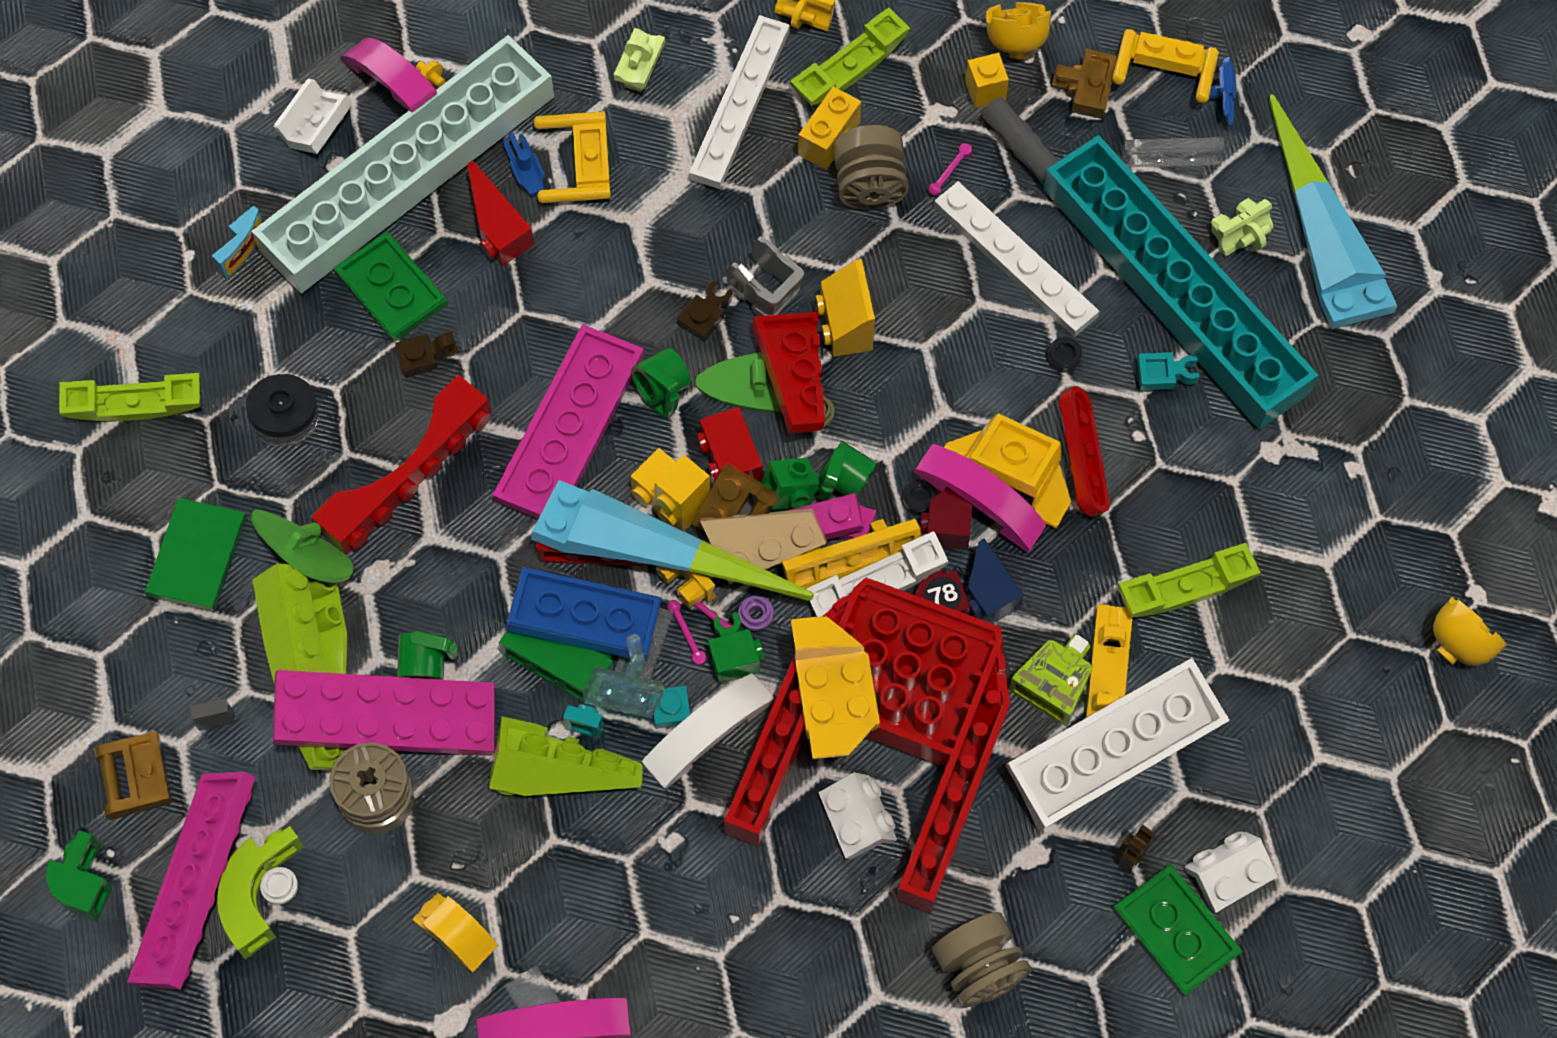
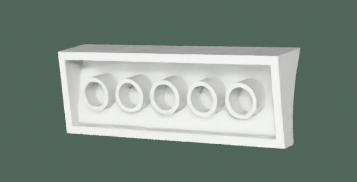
[1005,658,1230,831]

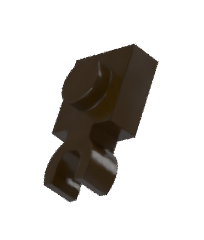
[677,280,733,342]
[1118,824,1155,874]

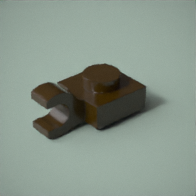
[395,332,459,378]

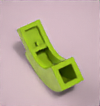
[217,826,304,960]

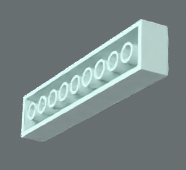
[252,35,554,294]

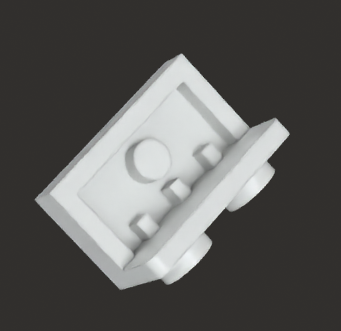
[274,79,352,154]
[818,773,897,859]
[1185,832,1278,912]

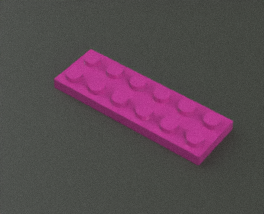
[492,324,645,519]
[272,670,494,756]
[127,772,256,990]

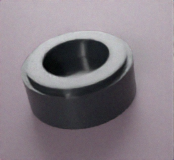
[1047,337,1082,373]
[903,479,938,516]

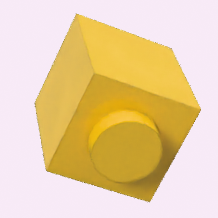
[965,53,1009,108]

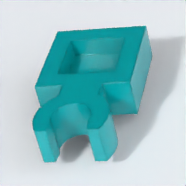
[1137,352,1200,390]

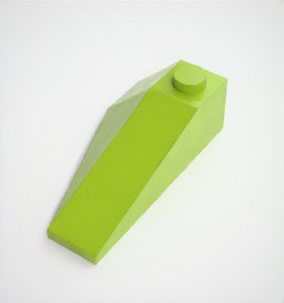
[489,716,642,796]

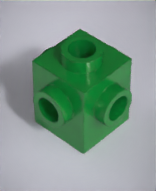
[761,458,819,510]

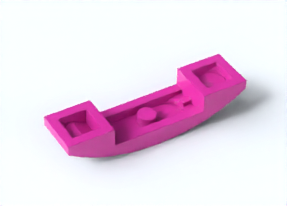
[340,38,437,112]
[914,444,1046,553]
[476,998,631,1038]

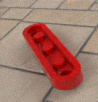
[1059,386,1110,517]

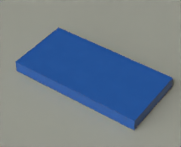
[506,567,662,662]

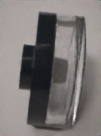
[246,374,319,446]

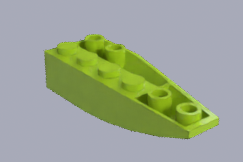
[252,563,347,770]

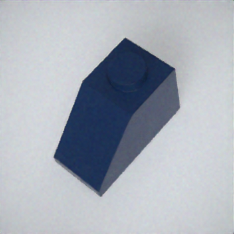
[966,538,1024,624]

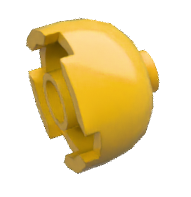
[986,2,1051,59]
[1433,597,1507,666]

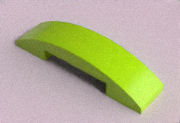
[790,7,910,106]
[59,373,201,421]
[1118,543,1261,617]

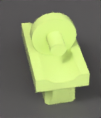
[614,28,665,92]
[1211,198,1273,257]

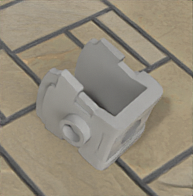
[727,236,804,316]

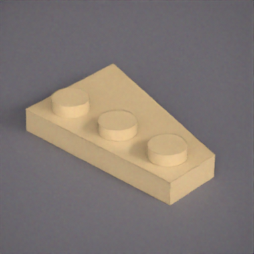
[700,509,827,585]

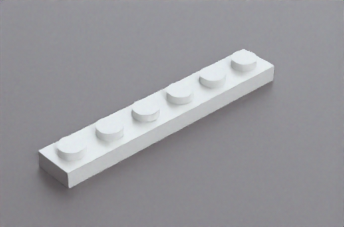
[689,15,790,189]
[934,181,1100,337]

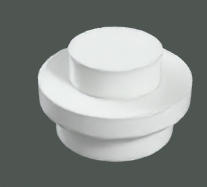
[260,867,298,905]

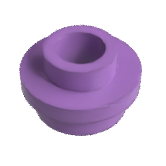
[738,596,774,631]

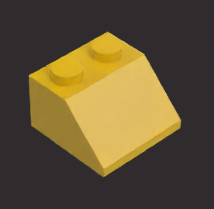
[815,259,875,357]

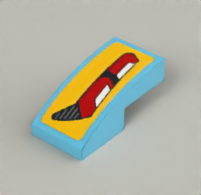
[212,206,263,280]

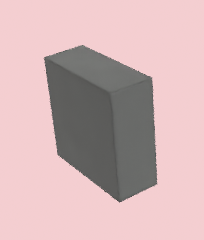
[190,698,235,731]

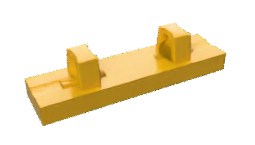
[782,519,921,589]
[1086,604,1132,718]

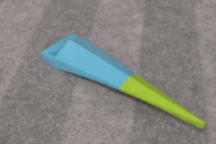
[1269,94,1397,329]
[531,480,814,601]

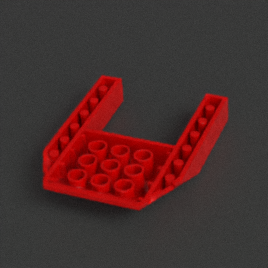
[724,577,1010,913]

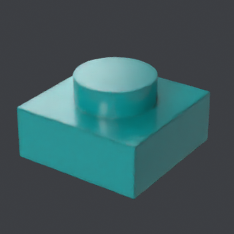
[650,686,690,729]
[563,704,604,739]

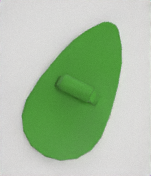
[695,352,782,413]
[251,510,354,583]

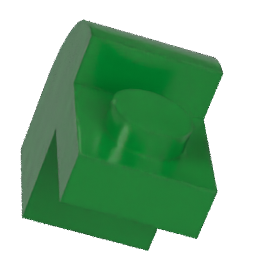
[46,830,112,922]

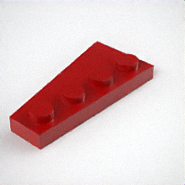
[752,311,825,433]

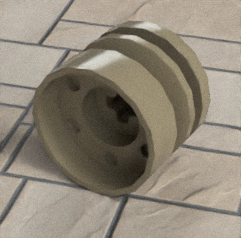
[834,125,909,210]
[329,742,415,835]
[932,912,1032,1008]

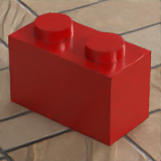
[696,407,763,483]

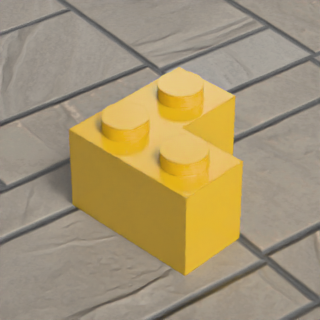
[630,448,710,531]

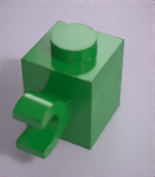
[708,612,765,684]

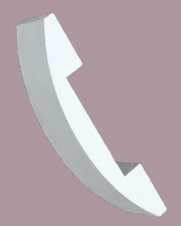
[807,531,949,617]
[641,673,775,790]

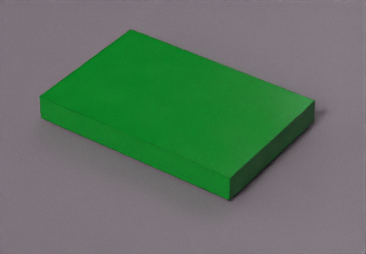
[333,231,448,343]
[145,498,247,612]
[1112,864,1243,998]

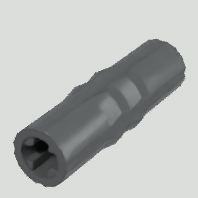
[981,97,1059,185]

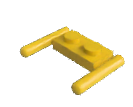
[1112,29,1219,103]
[533,111,611,203]

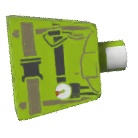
[1009,635,1093,727]

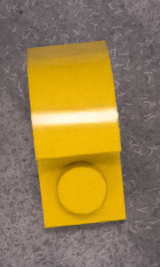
[412,893,498,973]

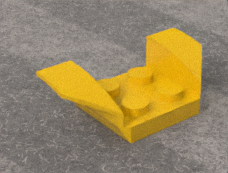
[944,413,1071,528]
[791,616,880,759]

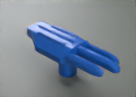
[1208,57,1237,126]
[503,132,545,197]

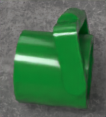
[631,347,690,419]
[816,441,878,501]
[397,631,460,680]

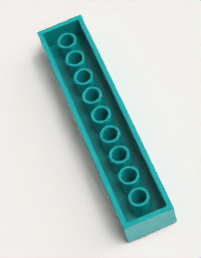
[1043,135,1319,430]

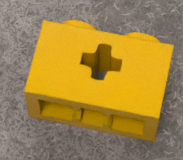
[798,86,861,170]

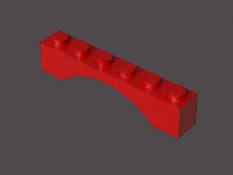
[311,374,492,555]

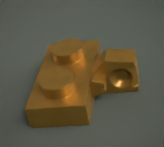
[1052,48,1118,117]

